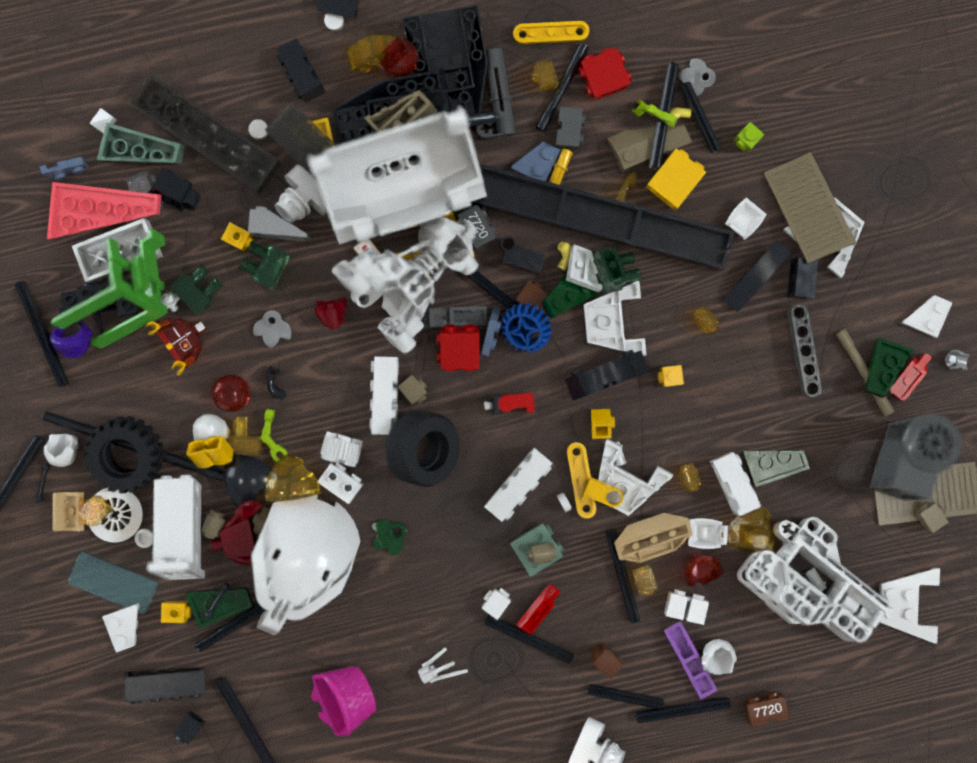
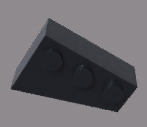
[276,38,326,103]

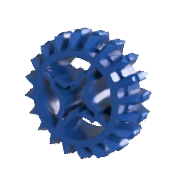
[500,302,552,353]

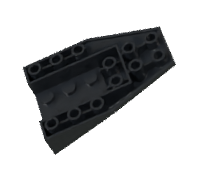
[401,4,488,115]
[332,69,452,145]

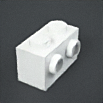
[317,462,364,504]

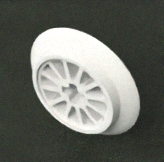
[87,487,143,542]

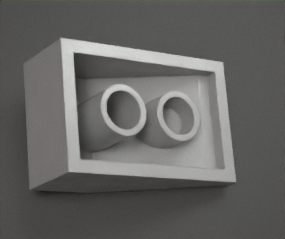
[248,206,311,242]

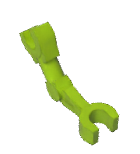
[631,100,677,127]
[261,409,288,462]

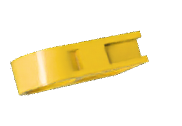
[583,477,623,507]

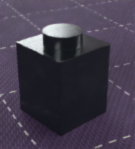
[173,710,206,744]

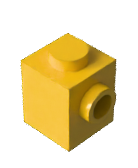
[221,222,254,252]
[658,365,684,387]
[591,409,615,439]
[161,601,192,623]

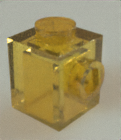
[531,60,558,92]
[78,496,113,527]
[631,565,658,596]

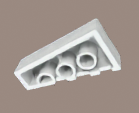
[370,357,399,434]
[484,447,553,522]

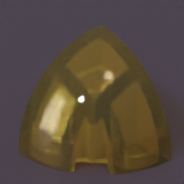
[265,454,320,502]
[727,507,774,553]

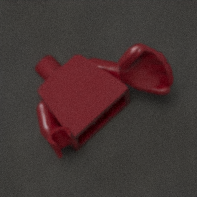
[211,500,262,566]

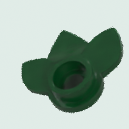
[372,520,407,556]

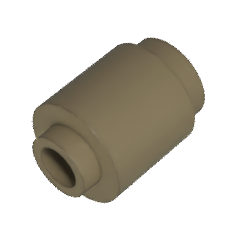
[201,509,226,539]
[527,542,557,565]

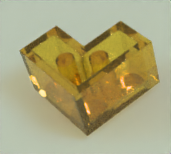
[345,35,403,73]

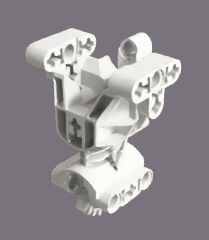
[332,216,478,353]

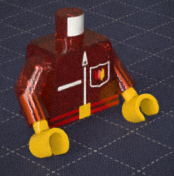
[145,318,207,375]

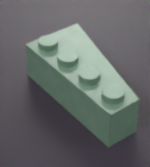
[97,122,186,164]

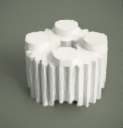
[320,432,363,467]

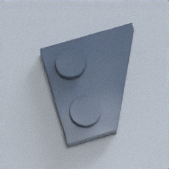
[511,142,560,181]
[39,157,89,181]
[481,306,501,356]

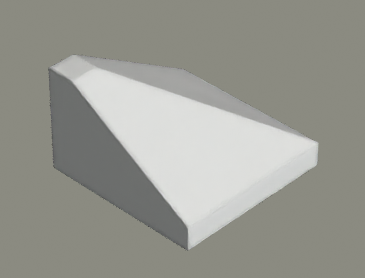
[90,108,116,134]

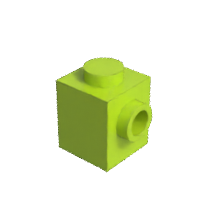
[734,122,764,153]

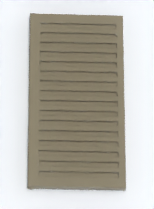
[763,152,856,264]
[872,462,977,525]

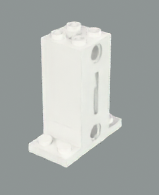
[148,475,205,580]

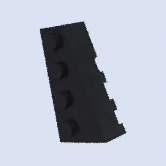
[124,667,205,704]

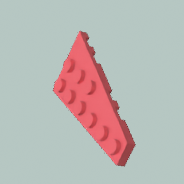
[47,182,162,240]

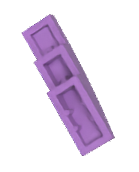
[664,621,718,699]

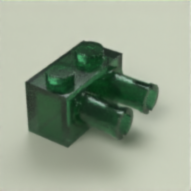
[238,241,290,290]
[593,246,641,294]
[170,263,223,316]

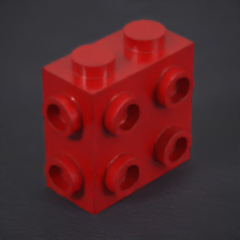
[578,48,632,101]
[437,324,479,372]

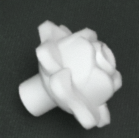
[161,292,180,312]

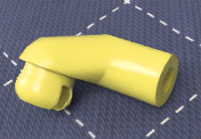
[668,107,691,126]
[557,242,571,271]

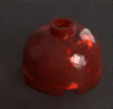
[380,37,418,77]
[211,374,251,412]
[684,553,724,587]

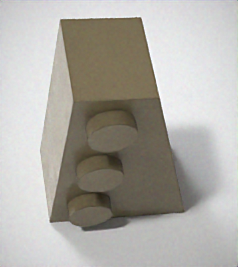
[364,90,437,133]

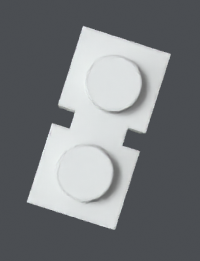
[664,589,709,625]

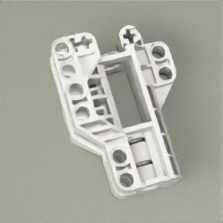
[737,517,890,642]

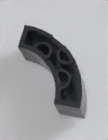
[565,349,649,401]

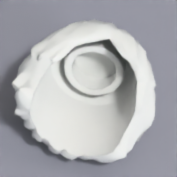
[193,414,230,441]
[44,434,79,467]
[702,639,737,675]

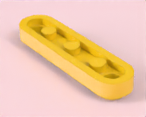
[513,21,589,45]
[567,442,596,519]

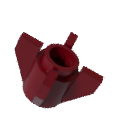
[314,297,347,330]

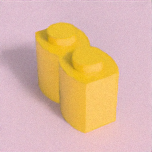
[186,436,234,469]

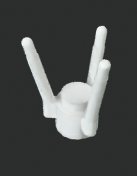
[418,647,468,684]

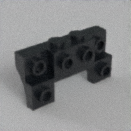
[59,280,139,325]

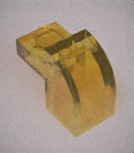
[228,417,262,456]

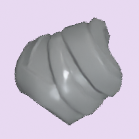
[945,350,970,371]

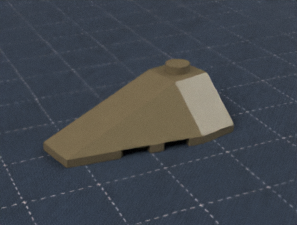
[607,125,692,173]

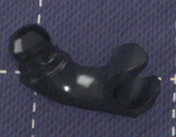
[266,366,286,400]

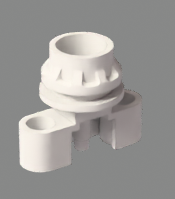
[275,165,328,224]
[568,717,626,763]

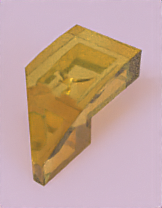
[616,172,638,202]

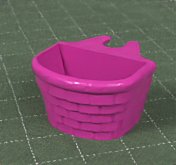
[311,666,376,736]

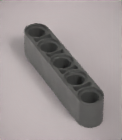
[787,304,822,397]

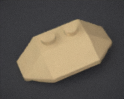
[614,513,693,563]

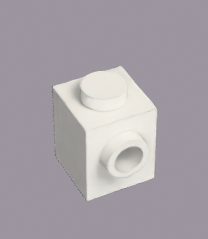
[482,588,511,620]

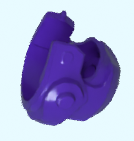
[50,321,92,359]

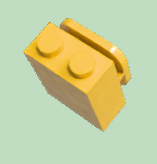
[645,148,706,211]

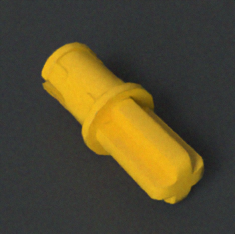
[549,149,573,185]

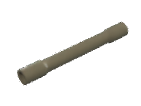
[836,328,895,416]

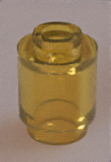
[691,305,719,335]
[678,463,702,492]

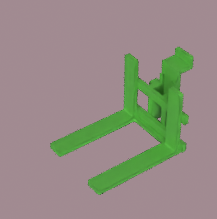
[51,228,168,349]

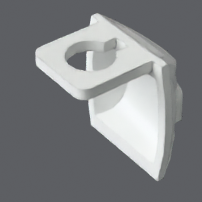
[725,198,767,240]
[688,518,728,549]

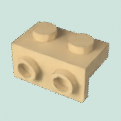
[53,492,84,531]

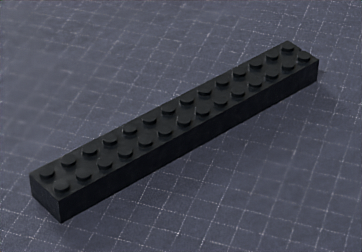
[470,163,734,271]

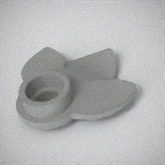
[678,59,716,96]
[253,310,291,348]

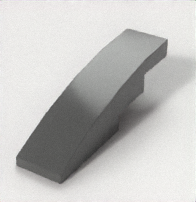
[421,306,488,329]

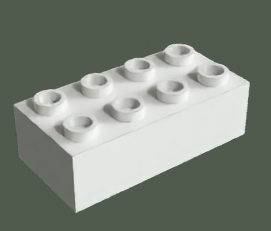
[72,218,163,283]

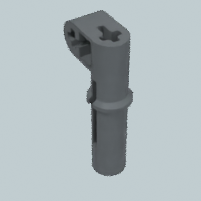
[476,48,516,140]

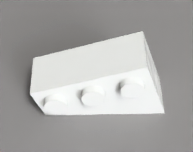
[710,452,761,516]

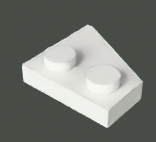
[566,244,603,292]
[901,295,952,338]
[102,603,140,653]

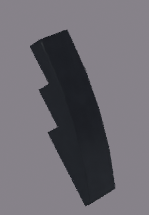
[723,240,791,312]

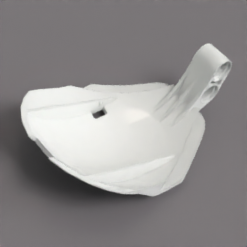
[251,492,360,635]

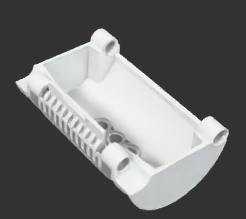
[309,107,487,244]

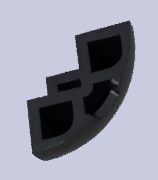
[224,455,279,508]

